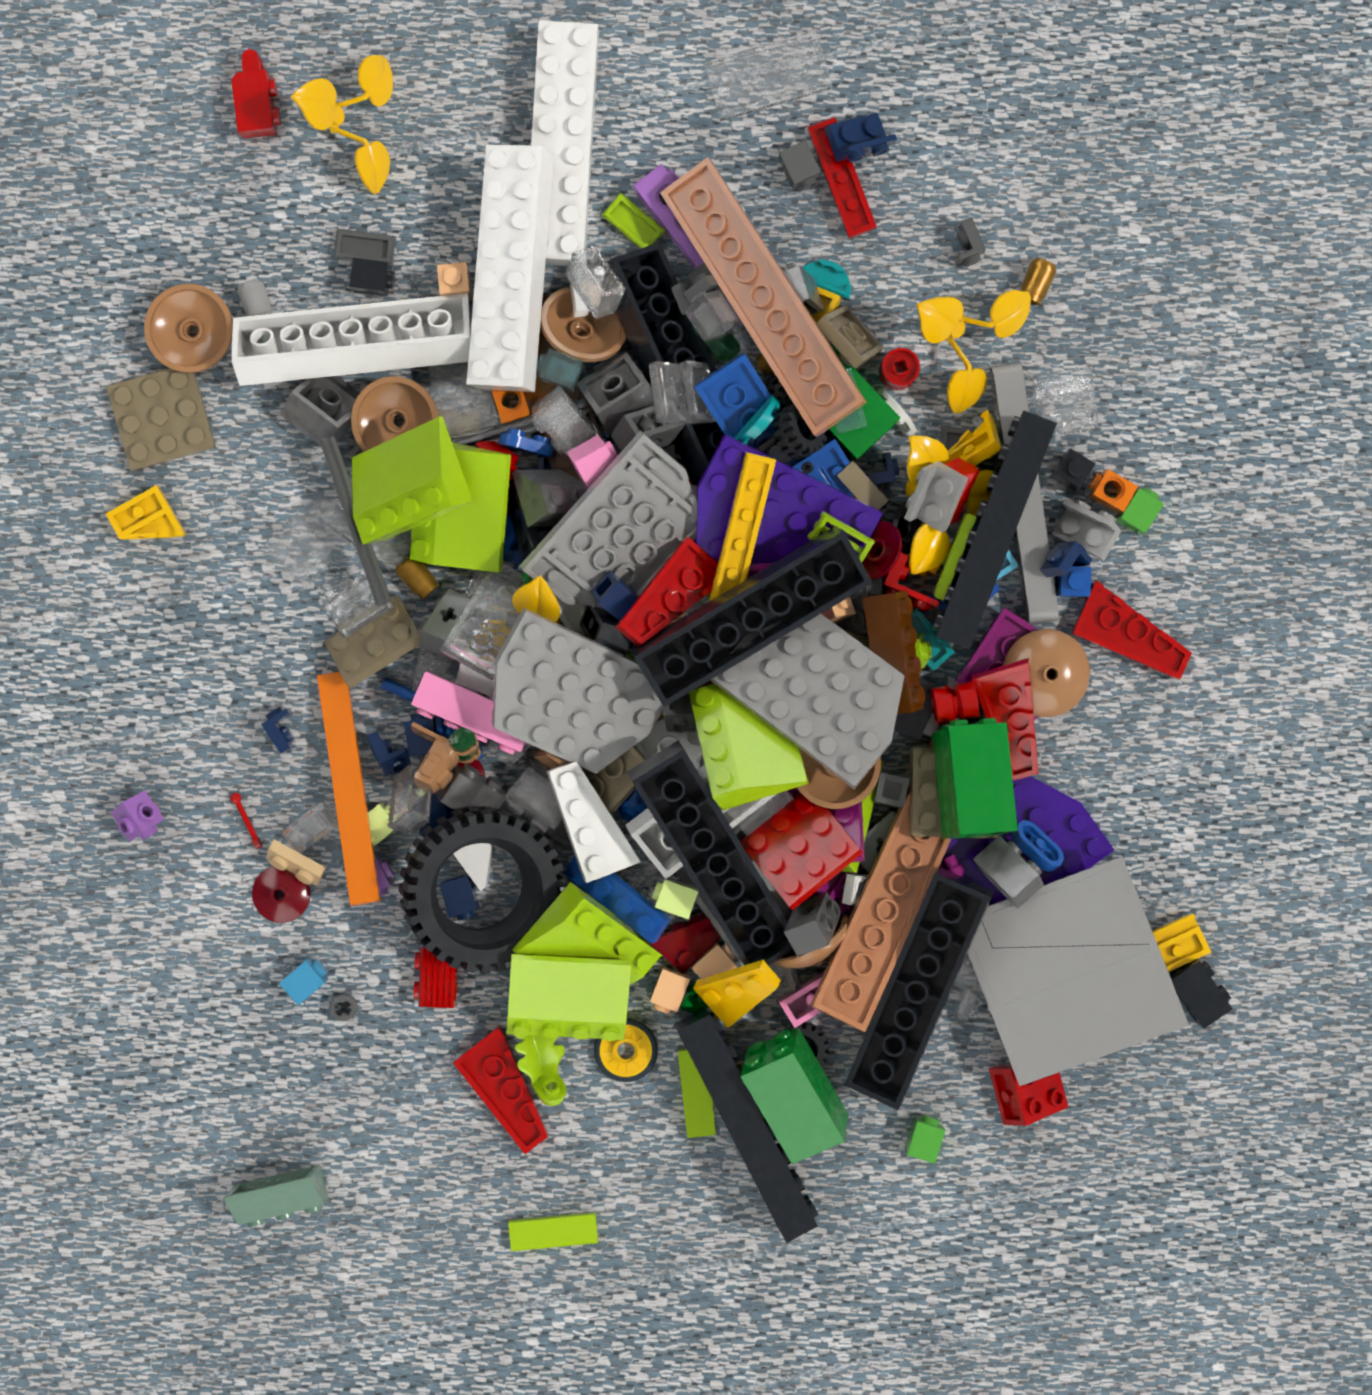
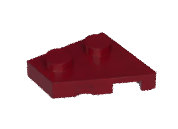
[648,913,722,974]

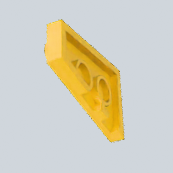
[693,960,781,1028]

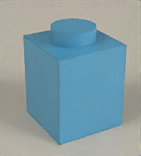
[279,958,329,1005]

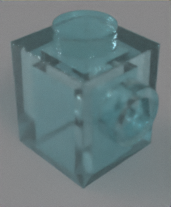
[536,348,584,393]

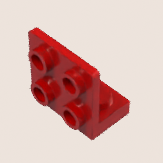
[882,553,941,612]
[989,1065,1068,1126]

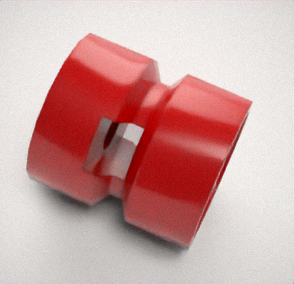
[879,347,920,391]
[930,681,979,725]

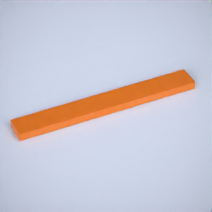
[317,672,381,906]

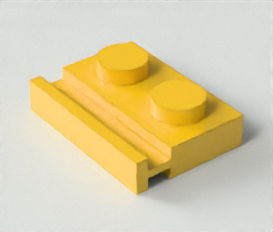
[1152,913,1211,972]

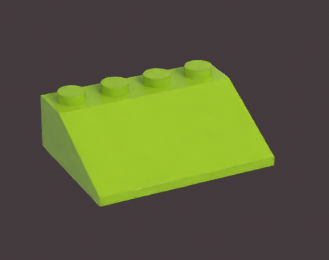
[352,416,473,545]
[410,442,511,573]
[689,683,809,811]
[512,882,662,985]
[506,954,631,1041]

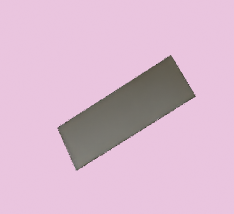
[837,461,888,510]

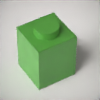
[1116,487,1164,535]
[904,1114,946,1164]

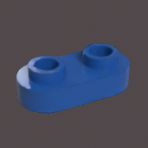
[498,428,555,458]
[1011,820,1064,872]

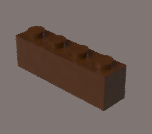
[863,591,925,714]

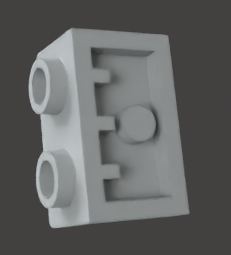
[904,461,968,533]
[1052,499,1122,561]

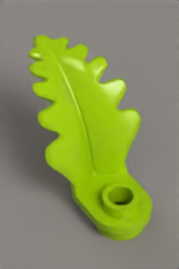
[514,1035,567,1106]

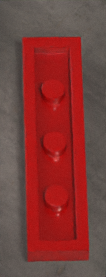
[807,117,877,239]

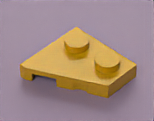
[105,485,187,540]

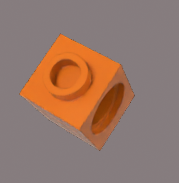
[491,390,531,424]
[1088,469,1138,514]

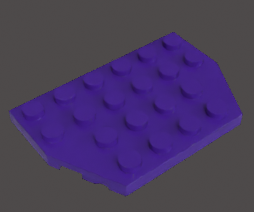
[696,433,883,563]
[941,776,1115,906]

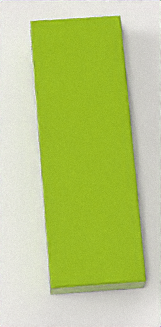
[933,512,977,600]
[677,1049,716,1138]
[508,1212,598,1252]

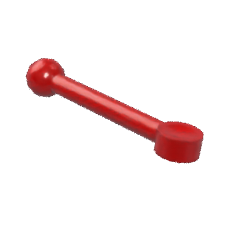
[230,792,263,849]

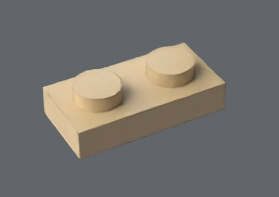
[266,839,326,886]

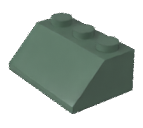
[224,1165,328,1227]

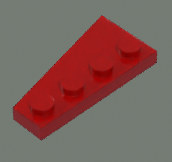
[615,537,718,647]
[1071,580,1192,680]
[972,658,1039,781]
[453,1025,549,1155]

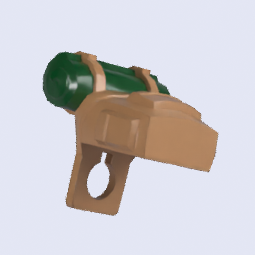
[411,722,481,794]

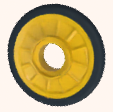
[594,1018,658,1082]

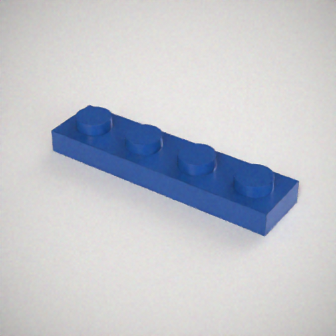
[564,855,671,944]

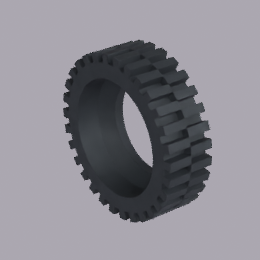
[399,806,566,973]

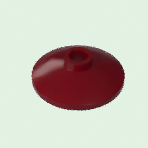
[862,521,902,579]
[252,866,311,923]

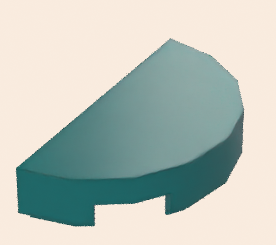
[802,259,851,300]
[734,395,780,444]

